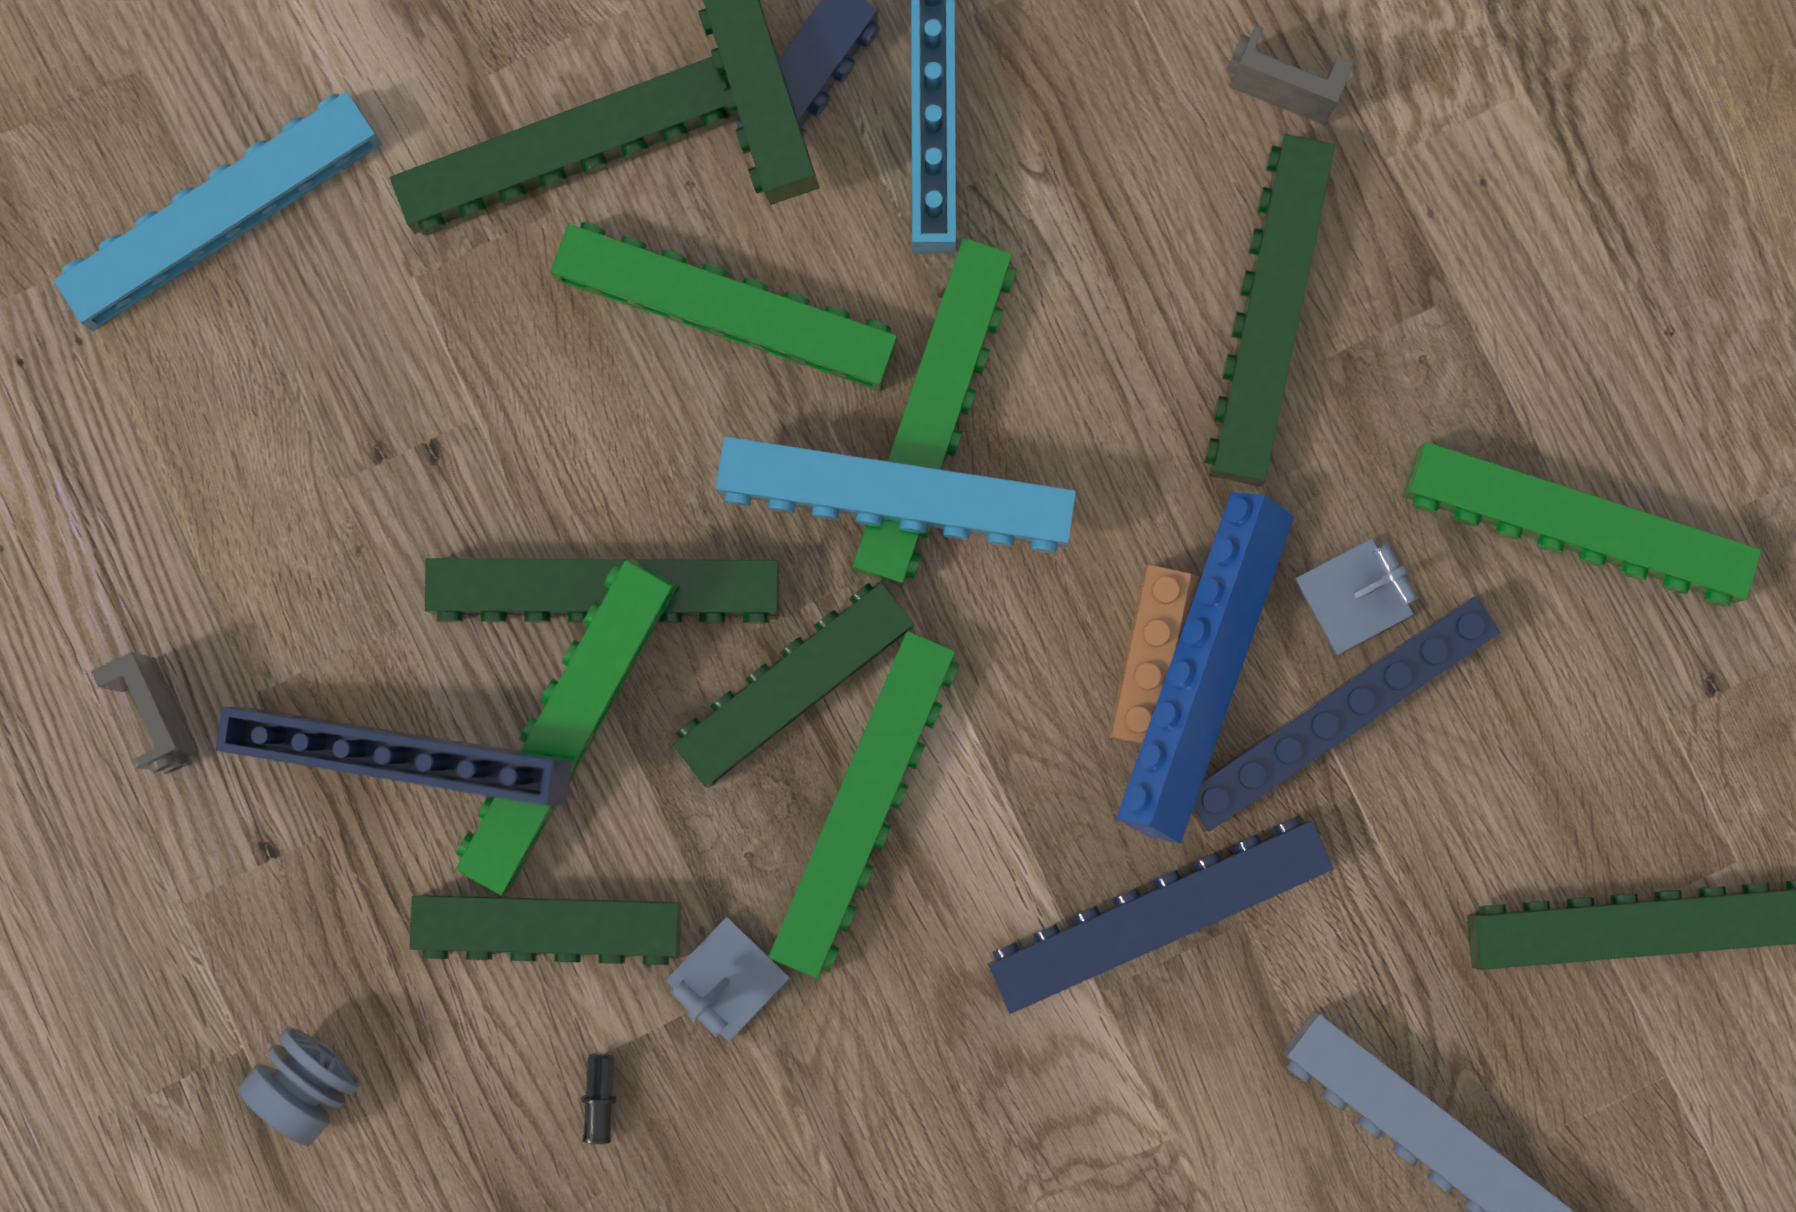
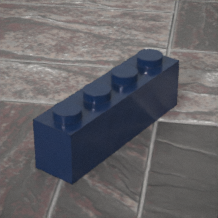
[736,0,880,136]

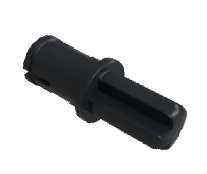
[581,1053,616,1144]

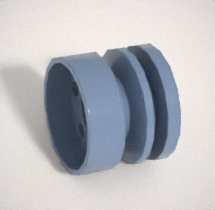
[237,1027,361,1146]

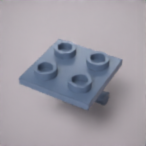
[1294,538,1418,656]
[665,917,790,1042]

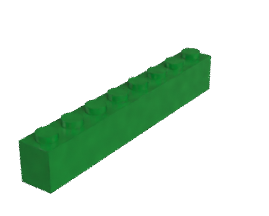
[550,222,897,391]
[852,238,1017,587]
[1402,442,1762,607]
[455,559,678,895]
[768,631,960,978]

